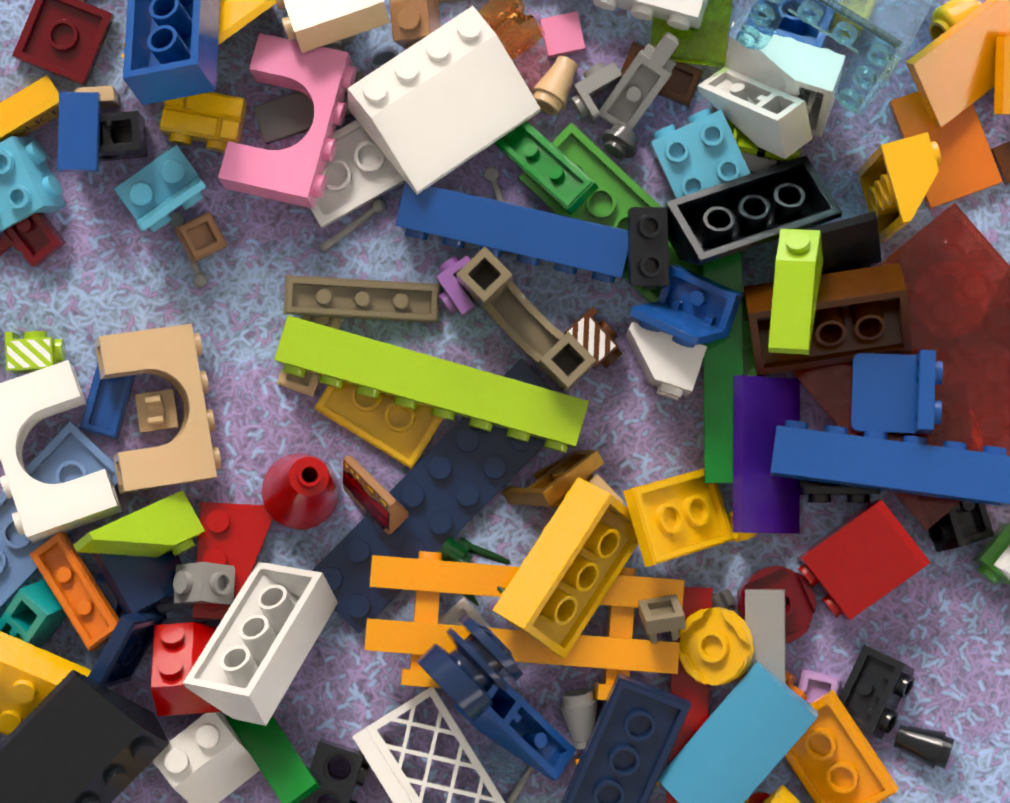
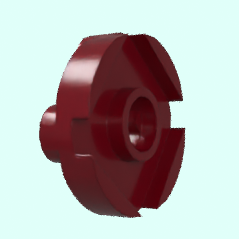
[737,566,817,643]

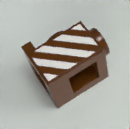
[564,307,623,370]

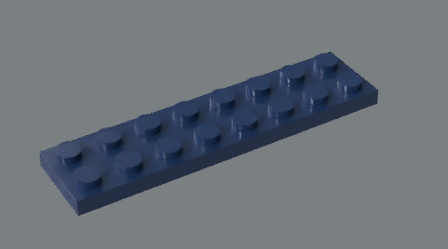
[312,359,554,633]

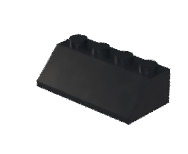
[666,155,842,265]

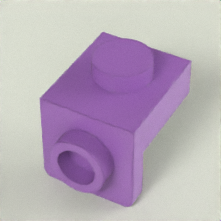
[436,255,475,318]

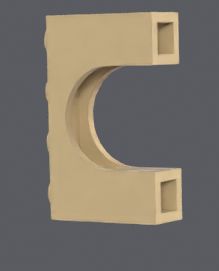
[275,0,390,53]
[94,324,221,494]

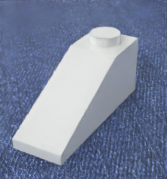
[697,66,813,159]

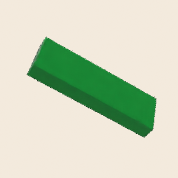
[494,121,599,215]
[225,715,321,803]

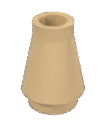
[532,56,578,115]

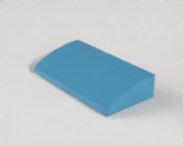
[658,661,818,803]

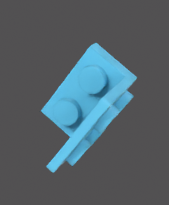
[114,144,206,232]

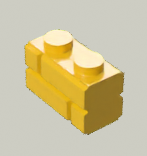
[160,92,248,153]

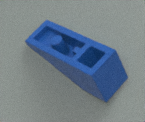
[454,675,576,781]

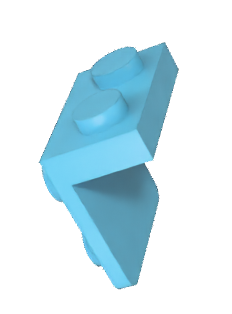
[648,108,751,198]
[0,136,66,233]

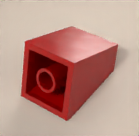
[797,499,931,620]

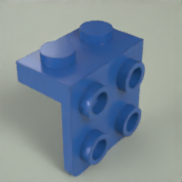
[629,264,743,348]
[850,350,943,435]

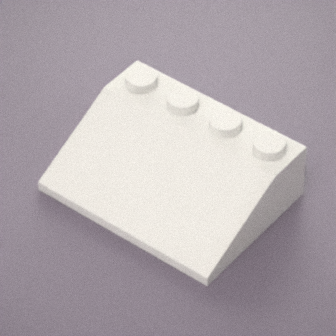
[347,6,541,195]

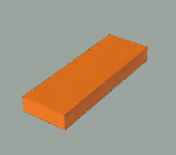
[29,532,120,651]

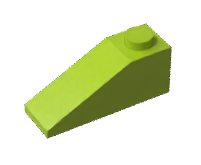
[768,229,823,355]
[73,490,205,558]

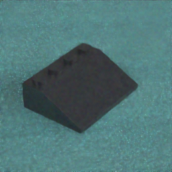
[0,670,169,803]

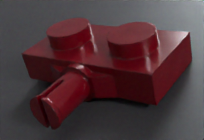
[0,213,66,267]

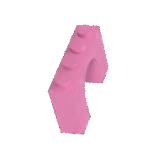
[218,33,357,209]

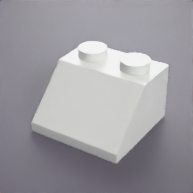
[625,322,707,401]
[152,712,260,803]

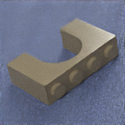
[456,246,596,394]

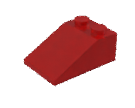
[151,622,222,716]

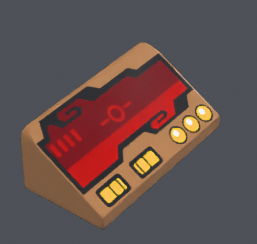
[342,455,409,535]

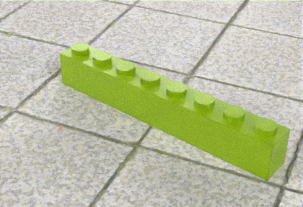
[274,315,589,453]

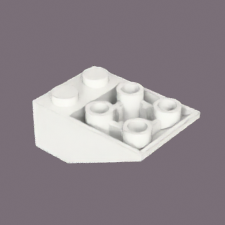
[724,22,846,137]

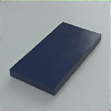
[561,673,691,803]

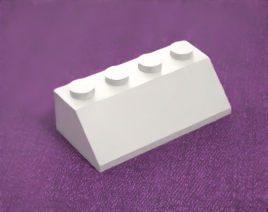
[183,562,338,726]

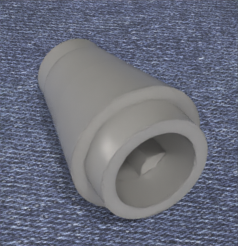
[559,689,598,749]

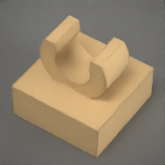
[135,389,180,433]

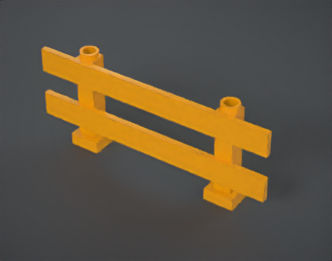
[364,551,684,700]

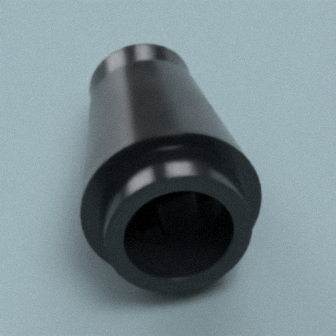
[893,725,954,769]

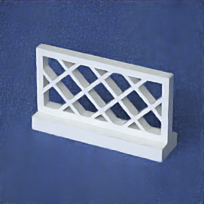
[352,687,506,803]

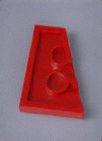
[192,502,273,621]

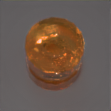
[478,0,545,60]

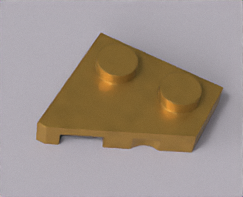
[502,450,604,508]

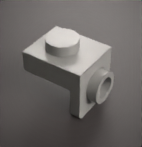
[571,62,622,124]
[173,562,235,605]

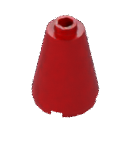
[261,453,339,530]

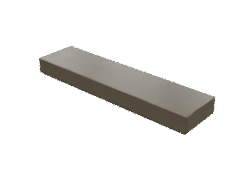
[283,275,440,323]

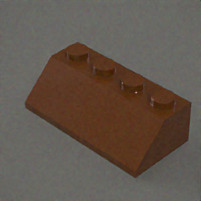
[744,263,912,376]

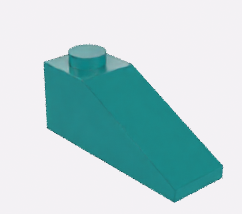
[0,579,66,648]

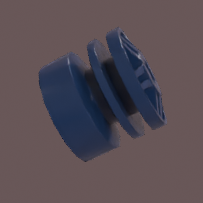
[416,614,523,722]

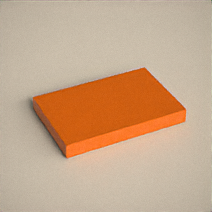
[889,91,1003,210]

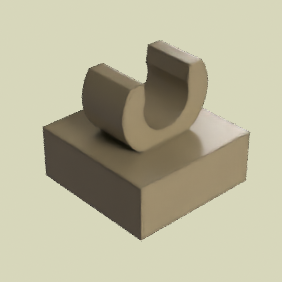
[638,595,686,644]

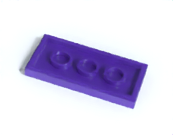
[733,375,800,534]

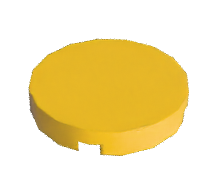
[678,607,754,686]

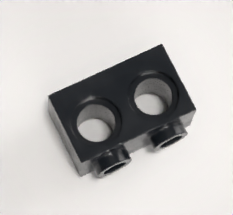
[299,739,370,803]

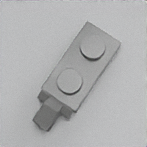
[598,31,680,131]

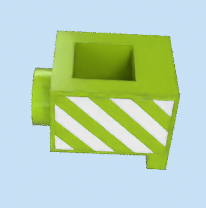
[5,331,66,374]

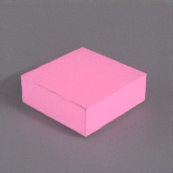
[540,11,585,58]

